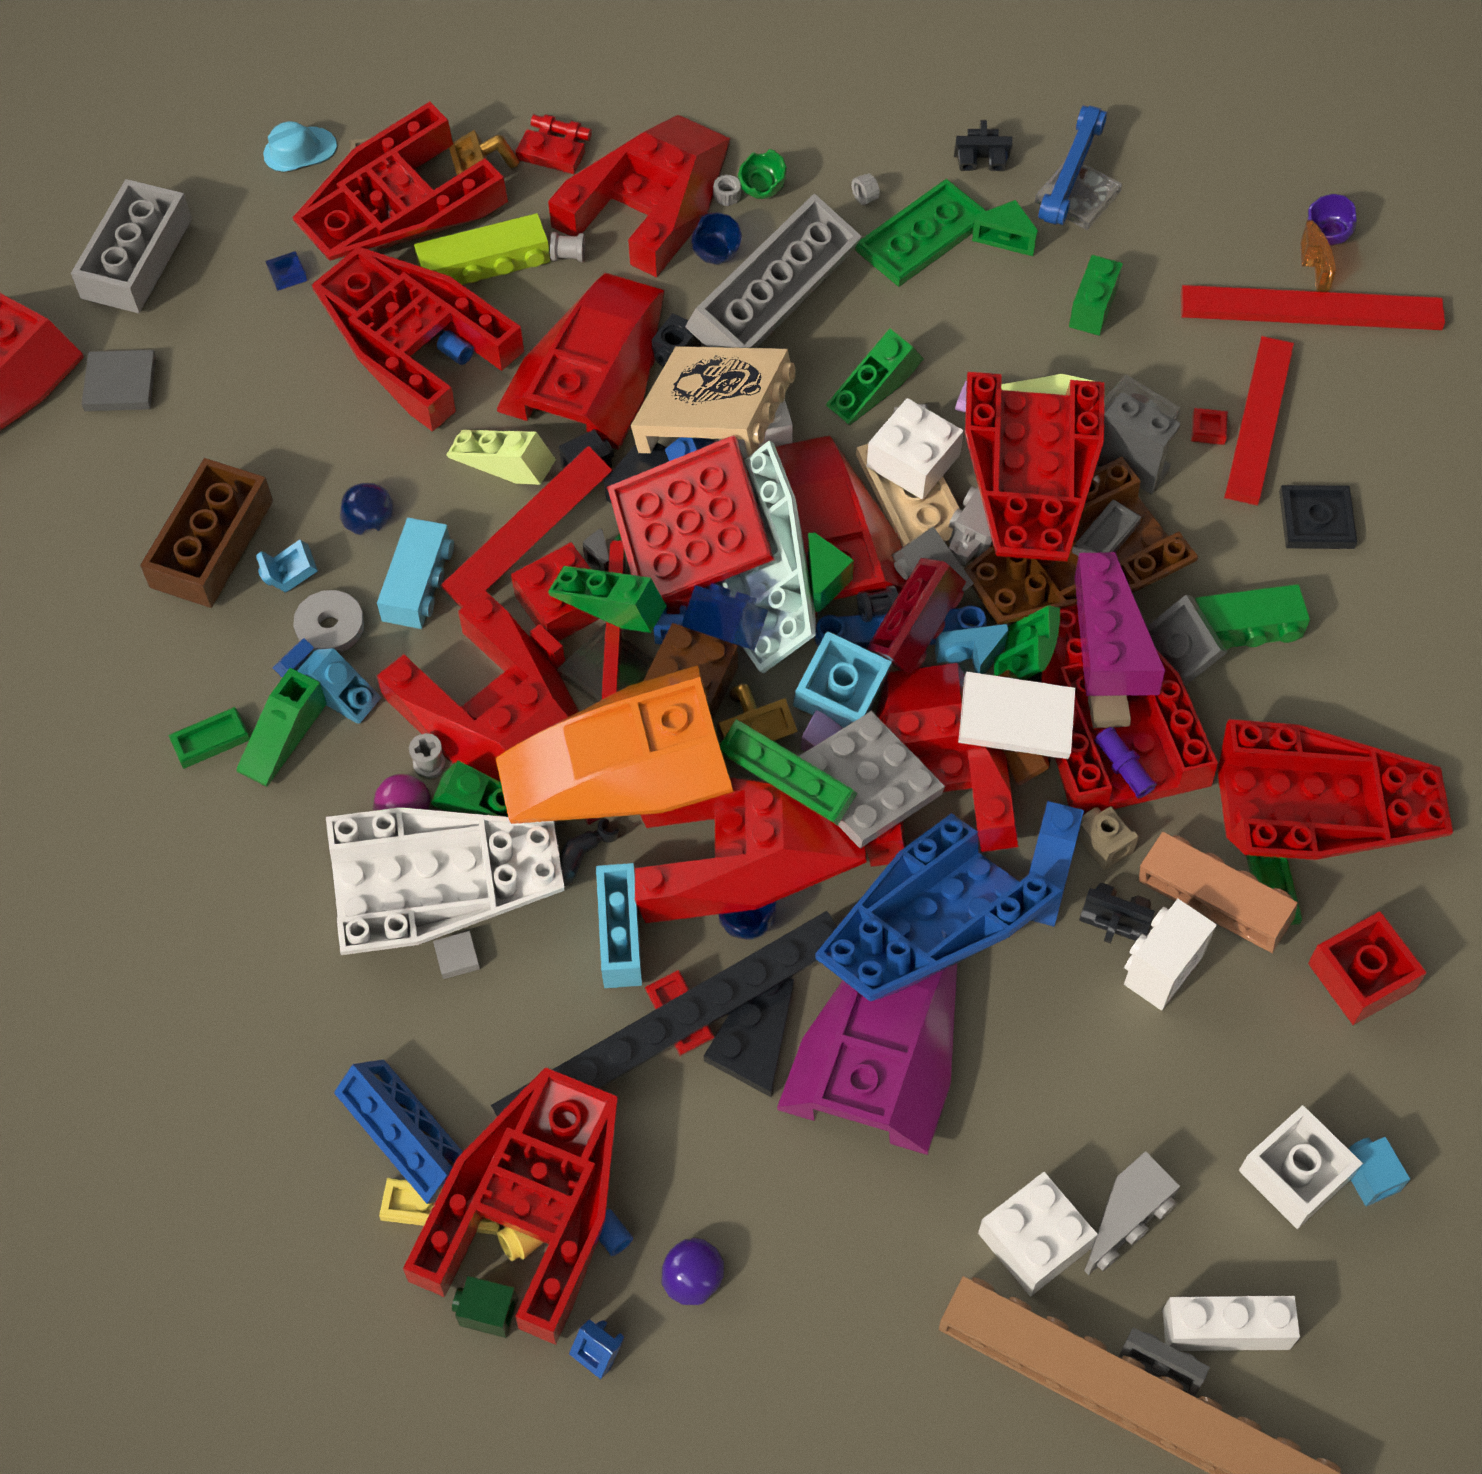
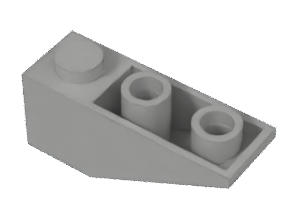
[1084,1151,1180,1276]

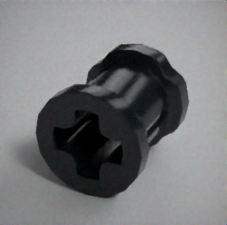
[857,585,898,623]

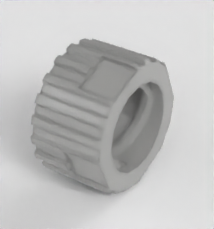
[851,173,880,205]
[713,174,741,206]

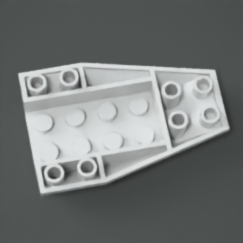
[326,808,564,955]

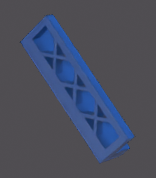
[334,1060,463,1204]

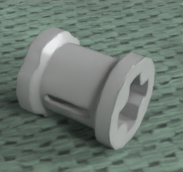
[550,232,585,262]
[409,733,446,779]

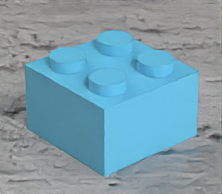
[793,631,892,728]

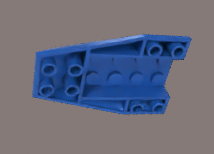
[815,813,1062,1002]

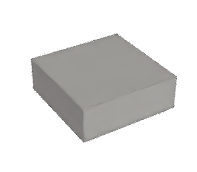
[433,931,480,979]

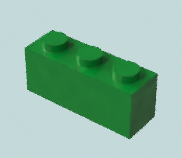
[1195,584,1310,650]

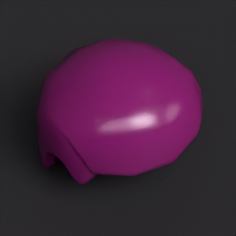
[373,774,431,811]

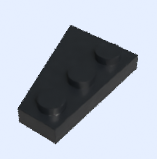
[704,978,794,1097]

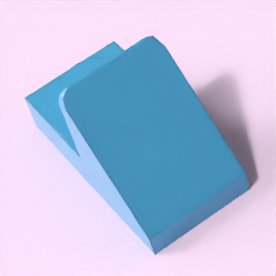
[935,624,1008,674]

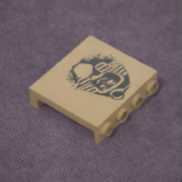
[631,346,795,457]

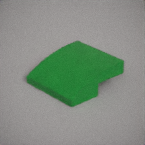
[994,605,1060,680]

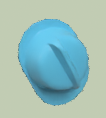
[263,121,337,172]

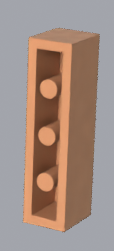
[1139,832,1298,954]

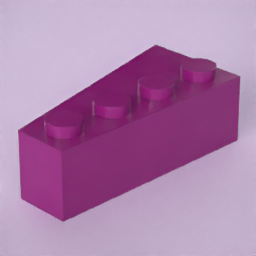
[1075,552,1165,696]

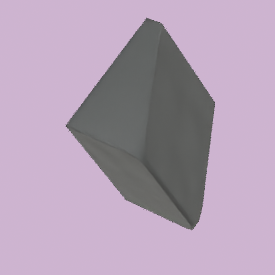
[583,528,609,572]

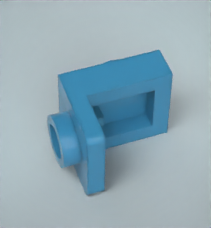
[256,540,318,593]

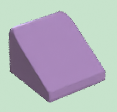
[801,710,843,751]

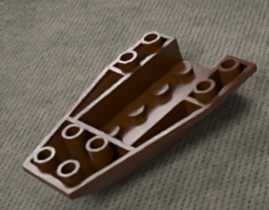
[964,457,1198,625]

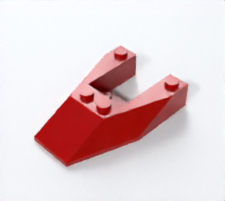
[292,101,508,261]
[548,115,730,278]
[311,247,524,432]
[377,590,579,782]
[866,663,1019,867]
[635,777,867,923]
[403,1067,618,1345]

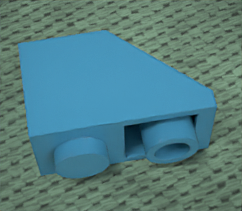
[297,648,381,723]

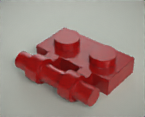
[516,114,592,174]

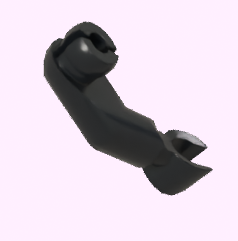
[559,818,619,886]

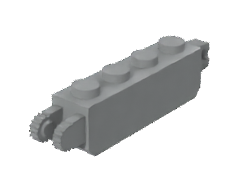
[948,486,993,566]

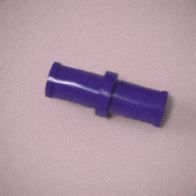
[1094,727,1157,798]

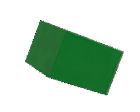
[972,200,1038,256]
[808,533,854,612]

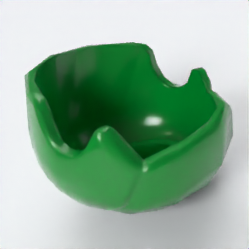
[738,149,787,199]

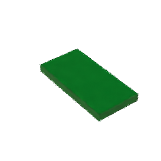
[855,179,986,287]

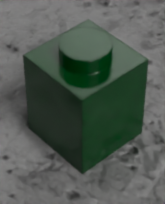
[452,1276,518,1338]

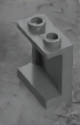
[1097,393,1180,494]

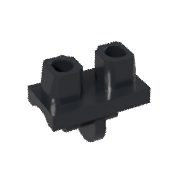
[954,120,1012,171]
[1079,882,1155,944]

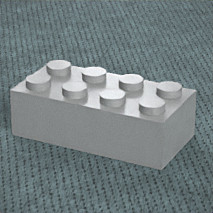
[71,179,192,313]

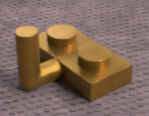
[449,130,520,175]
[717,683,798,741]

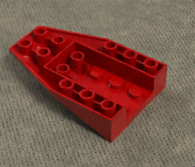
[1041,605,1218,817]

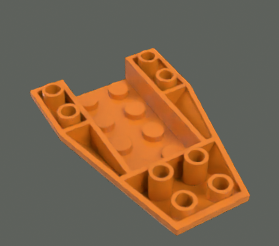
[496,665,734,824]

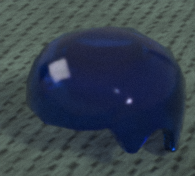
[691,212,742,265]
[340,483,394,535]
[719,901,776,940]

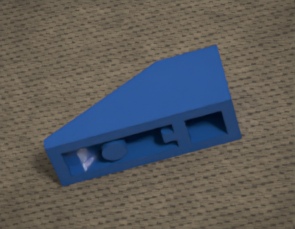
[1029,801,1084,926]

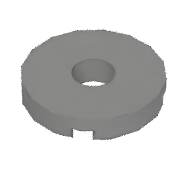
[293,590,364,653]

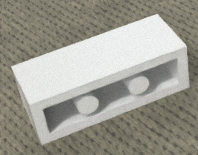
[1162,1296,1300,1351]

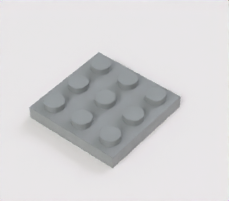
[798,711,945,848]

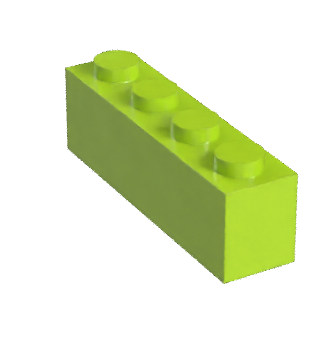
[414,213,550,285]

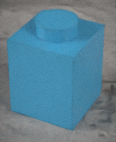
[1349,1137,1410,1207]

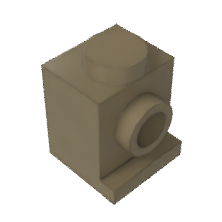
[1078,806,1139,870]

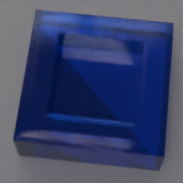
[265,251,307,291]

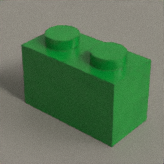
[1069,255,1123,336]

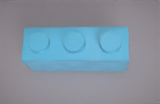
[377,517,454,629]
[596,863,642,988]

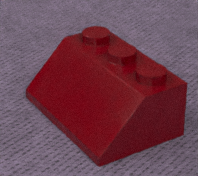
[866,558,966,674]

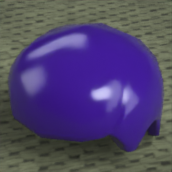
[1308,194,1357,246]
[661,1238,724,1305]

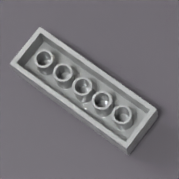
[685,193,862,348]

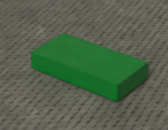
[168,707,250,769]

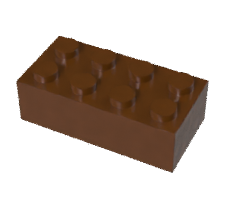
[140,458,273,608]
[643,623,738,720]

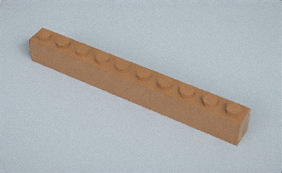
[939,1276,1341,1474]

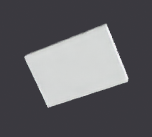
[958,672,1075,759]

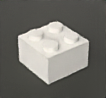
[866,398,964,500]
[1124,899,1217,1011]
[1239,1105,1363,1230]
[978,1172,1098,1297]

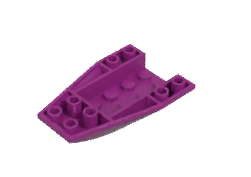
[777,964,957,1155]

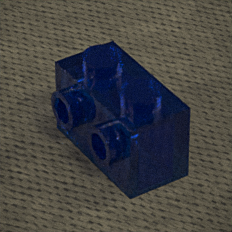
[681,583,768,651]

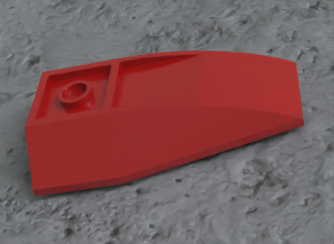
[497,273,665,450]
[0,293,84,430]
[965,372,1104,562]
[775,435,908,618]
[1218,719,1453,860]

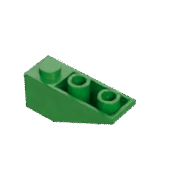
[826,328,924,425]
[548,566,666,633]
[236,668,327,787]
[431,761,508,817]

